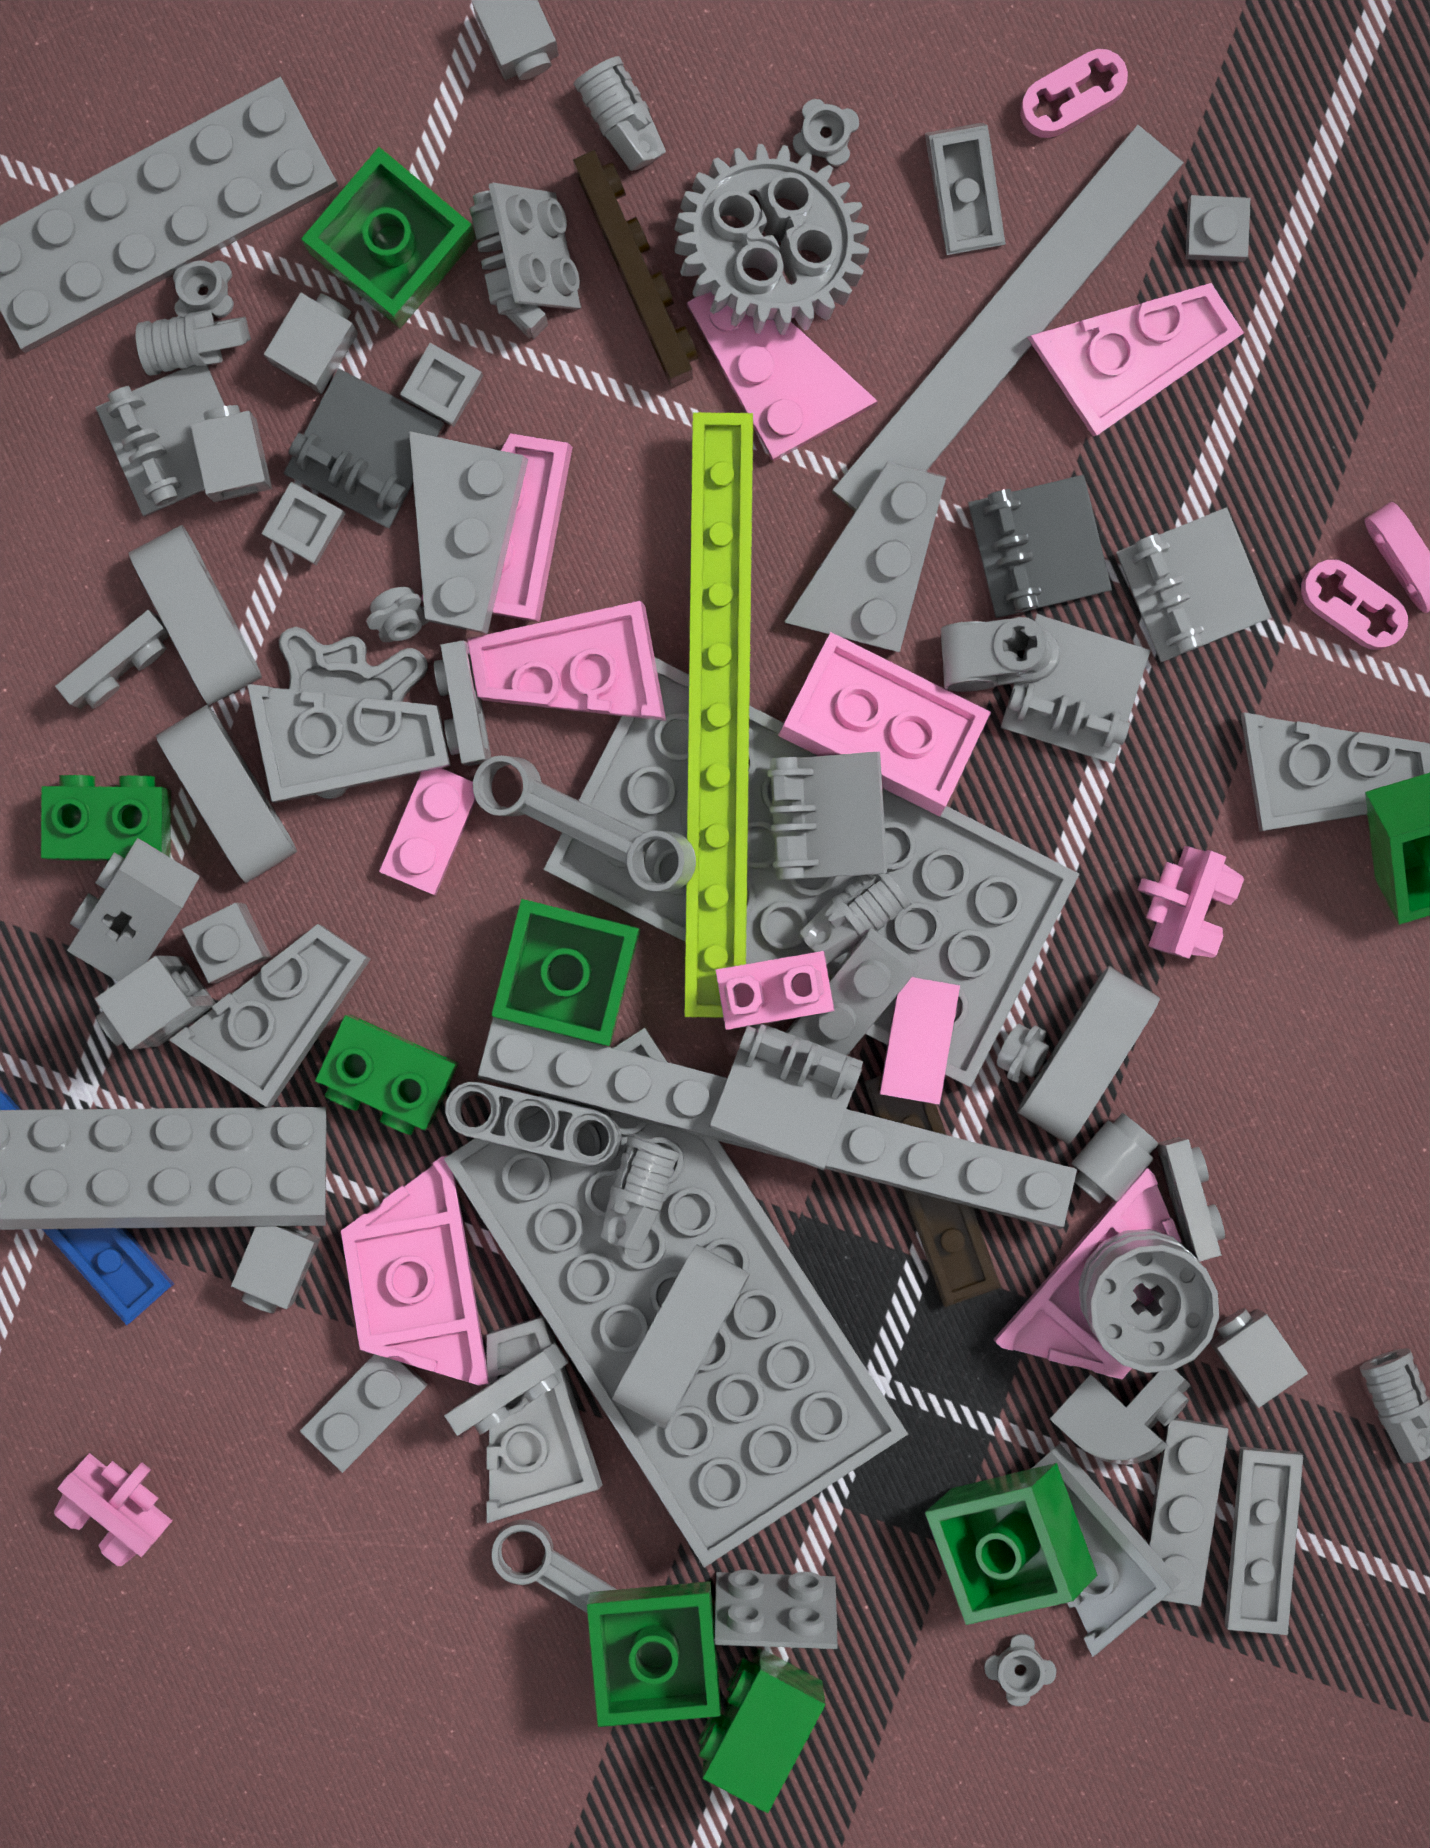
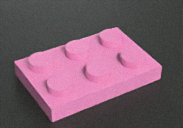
[778,632,991,817]

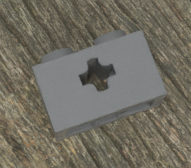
[67,838,200,982]

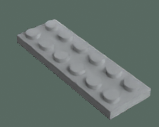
[0,76,339,353]
[0,1107,327,1230]

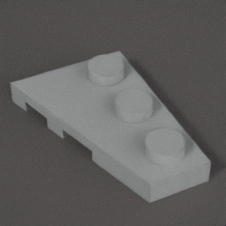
[409,431,528,634]
[247,684,451,803]
[1241,713,1430,832]
[170,924,371,1107]
[487,1316,603,1523]
[1031,1444,1181,1657]

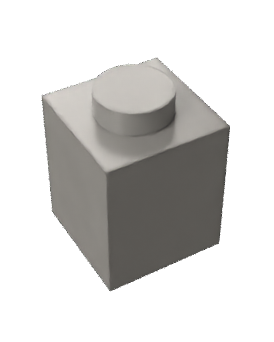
[471,0,559,80]
[264,293,358,394]
[190,405,272,502]
[182,902,272,983]
[231,1226,321,1313]
[1210,1308,1308,1408]

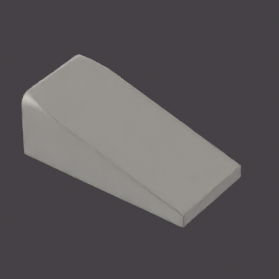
[925,123,1006,255]

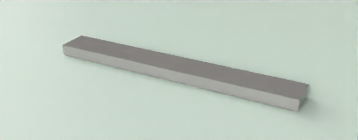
[832,125,1184,511]

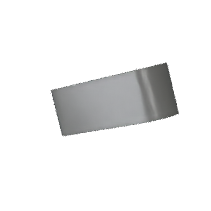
[129,525,262,705]
[156,704,297,883]
[1017,966,1160,1144]
[445,1082,622,1167]
[612,1244,750,1430]

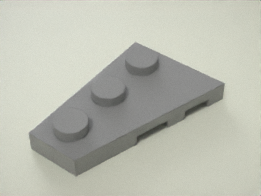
[784,461,946,652]

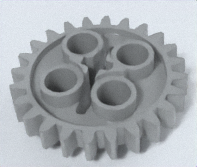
[674,144,869,335]

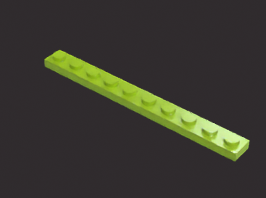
[685,412,753,1018]

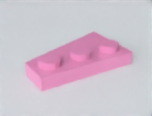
[1027,283,1244,436]
[687,292,878,462]
[420,433,573,622]
[467,601,666,721]

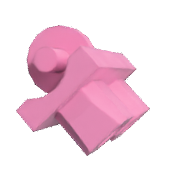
[1138,846,1244,959]
[716,951,835,1030]
[54,1453,173,1566]

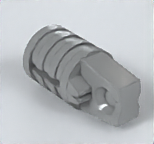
[573,56,666,171]
[136,310,251,376]
[800,872,911,964]
[601,1135,680,1251]
[1360,1348,1430,1464]

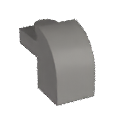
[1050,1370,1191,1465]

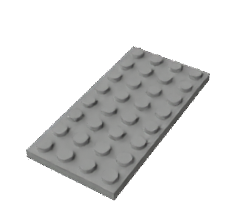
[544,658,1079,1087]
[444,1028,908,1568]

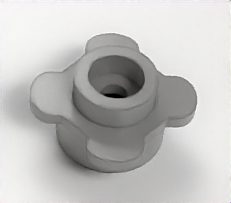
[793,99,859,167]
[173,260,234,318]
[366,587,429,642]
[997,1024,1049,1083]
[984,1633,1056,1706]

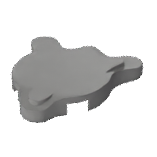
[279,627,428,799]

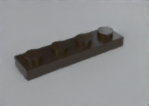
[573,150,699,389]

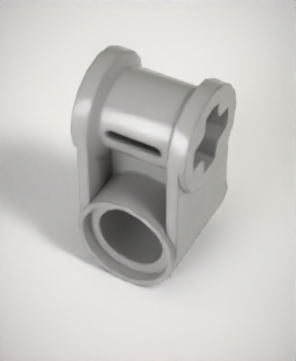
[941,617,1061,692]

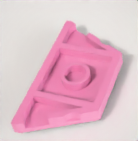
[341,1155,490,1386]
[993,1168,1181,1379]

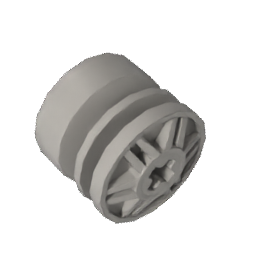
[1078,1229,1219,1373]

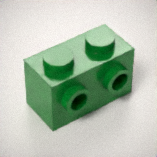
[41,775,171,861]
[315,1014,459,1135]

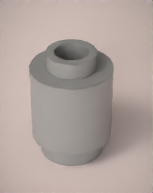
[1071,1113,1159,1204]

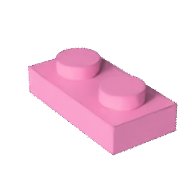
[379,768,476,895]

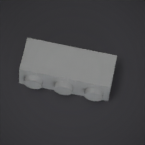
[95,956,216,1050]

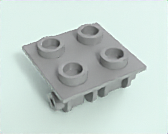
[469,182,581,315]
[95,365,225,516]
[1116,507,1272,663]
[1000,614,1151,764]
[768,752,887,880]
[709,1024,863,1170]
[715,1570,838,1649]

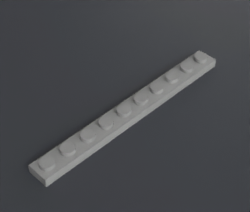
[478,1017,1077,1230]

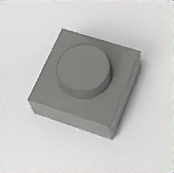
[1185,195,1251,262]
[400,343,483,427]
[262,482,345,565]

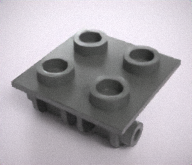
[283,368,444,529]
[968,475,1112,618]

